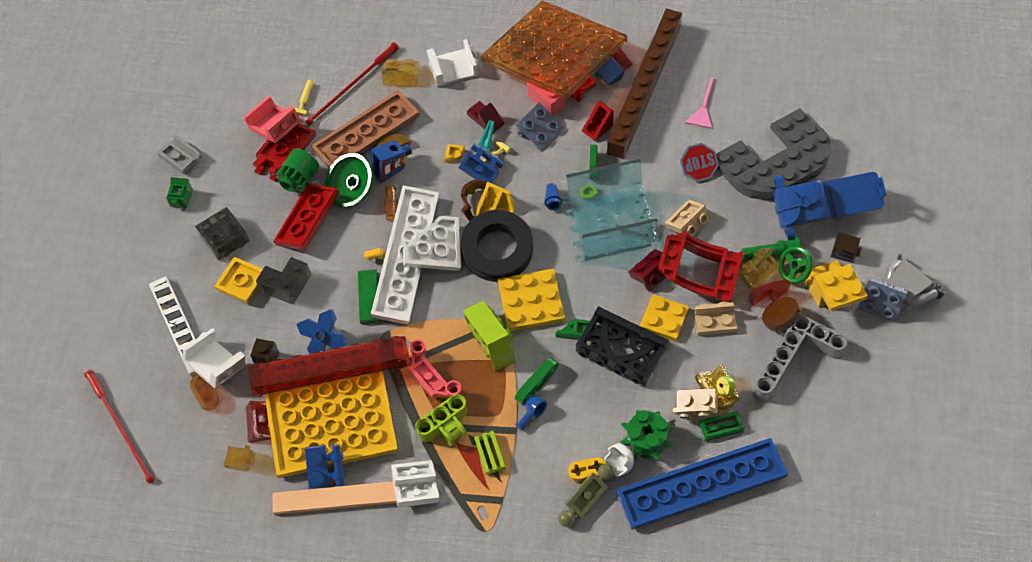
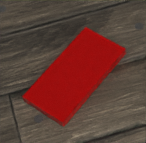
[273,183,340,251]

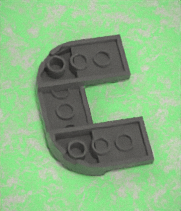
[716,108,831,200]

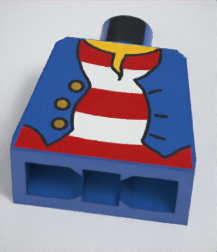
[371,140,412,183]

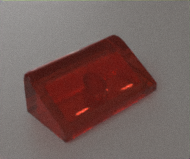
[246,401,271,443]

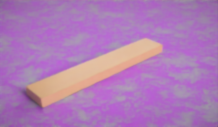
[273,482,397,515]

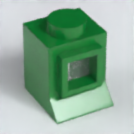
[166,177,193,208]

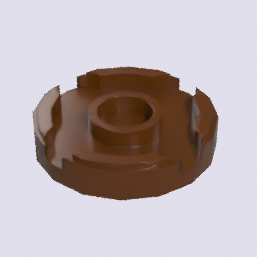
[762,297,801,331]

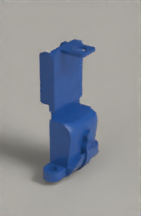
[773,172,886,241]

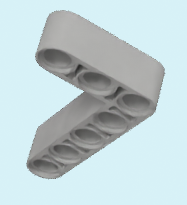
[754,316,847,402]

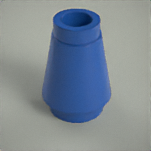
[544,183,563,211]

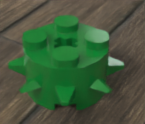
[620,410,674,460]

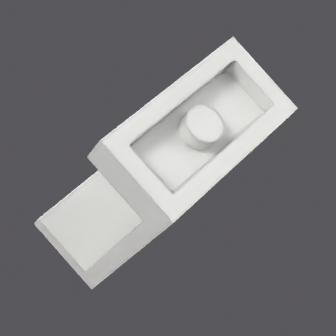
[426,39,479,87]
[182,328,246,389]

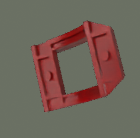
[658,231,743,302]

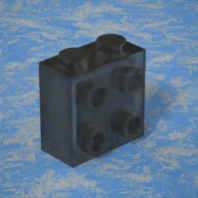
[195,207,249,261]

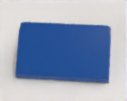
[587,48,624,86]

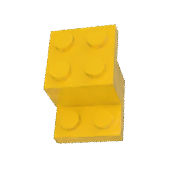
[802,260,868,312]

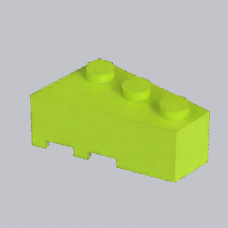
[462,301,516,372]

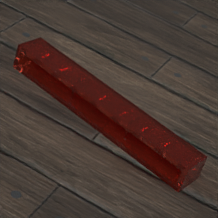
[248,336,411,396]

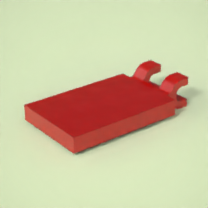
[253,123,316,182]

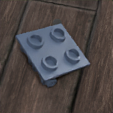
[516,102,564,151]
[858,277,908,322]

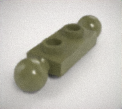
[558,464,614,527]

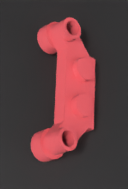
[408,339,462,399]

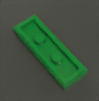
[358,269,380,324]

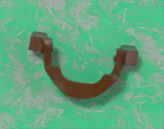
[461,180,487,221]

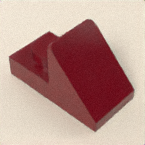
[467,101,504,134]

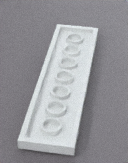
[371,185,439,325]

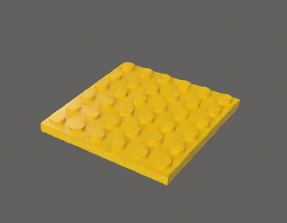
[261,343,398,478]

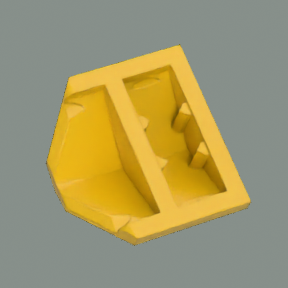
[474,182,515,217]

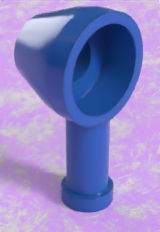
[515,396,547,431]

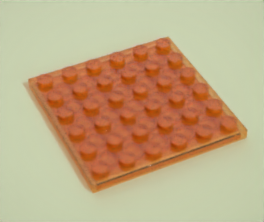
[480,0,627,99]

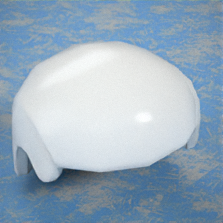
[604,443,634,477]

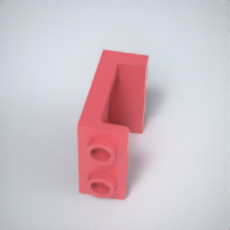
[244,96,301,144]

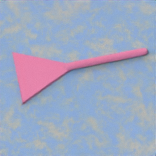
[685,77,714,129]

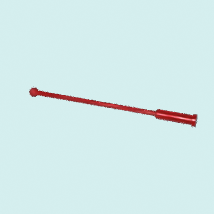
[306,42,399,125]
[84,369,154,483]

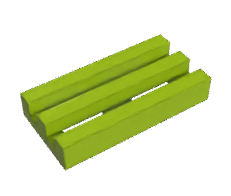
[474,431,505,475]

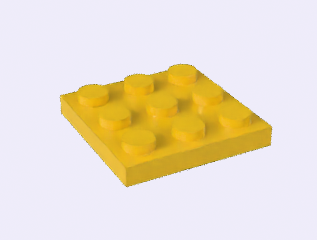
[497,268,565,332]

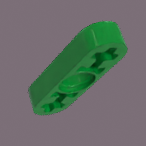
[514,357,559,406]

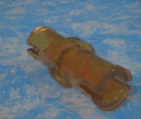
[384,185,398,222]

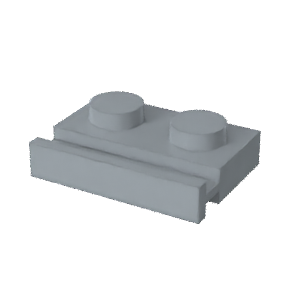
[157,136,202,174]

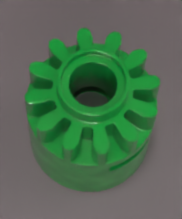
[276,148,319,193]

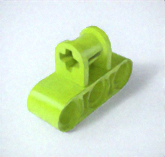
[415,395,467,446]

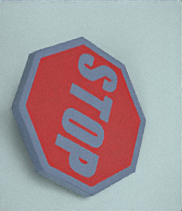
[680,143,719,182]

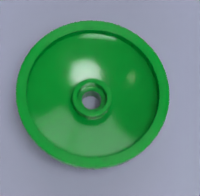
[325,153,373,208]

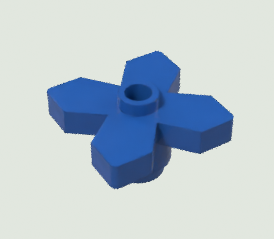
[296,309,347,357]

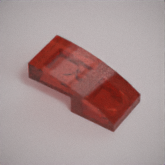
[748,280,791,306]

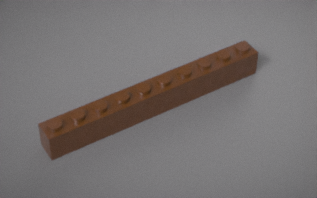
[607,8,682,159]

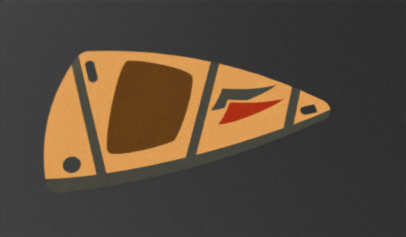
[380,319,517,531]

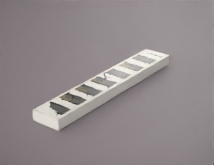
[149,276,197,376]

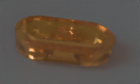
[190,374,219,411]

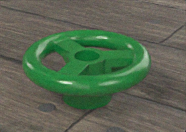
[778,246,813,284]

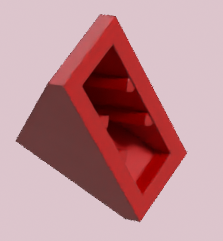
[581,100,614,141]

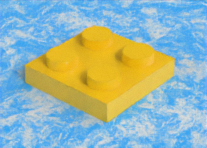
[214,257,268,304]
[640,294,689,342]

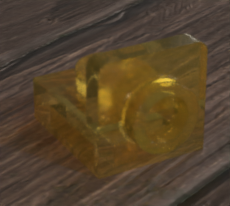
[224,445,255,471]

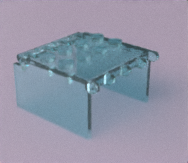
[562,158,659,262]

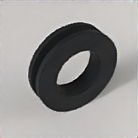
[461,210,533,282]

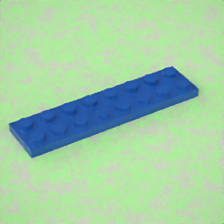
[617,438,788,530]

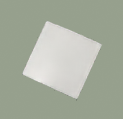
[391,460,439,508]

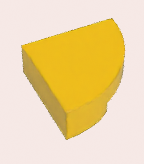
[444,144,466,163]
[364,248,386,263]

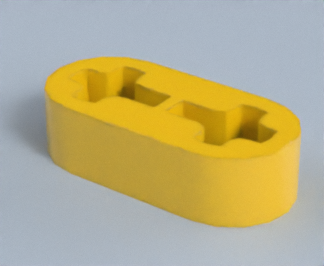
[568,457,606,483]

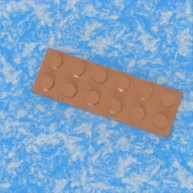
[311,90,420,168]

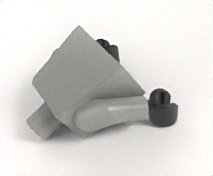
[886,254,946,306]

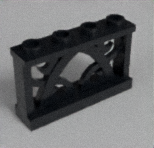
[576,306,669,386]

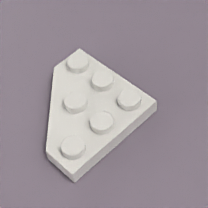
[403,216,461,271]

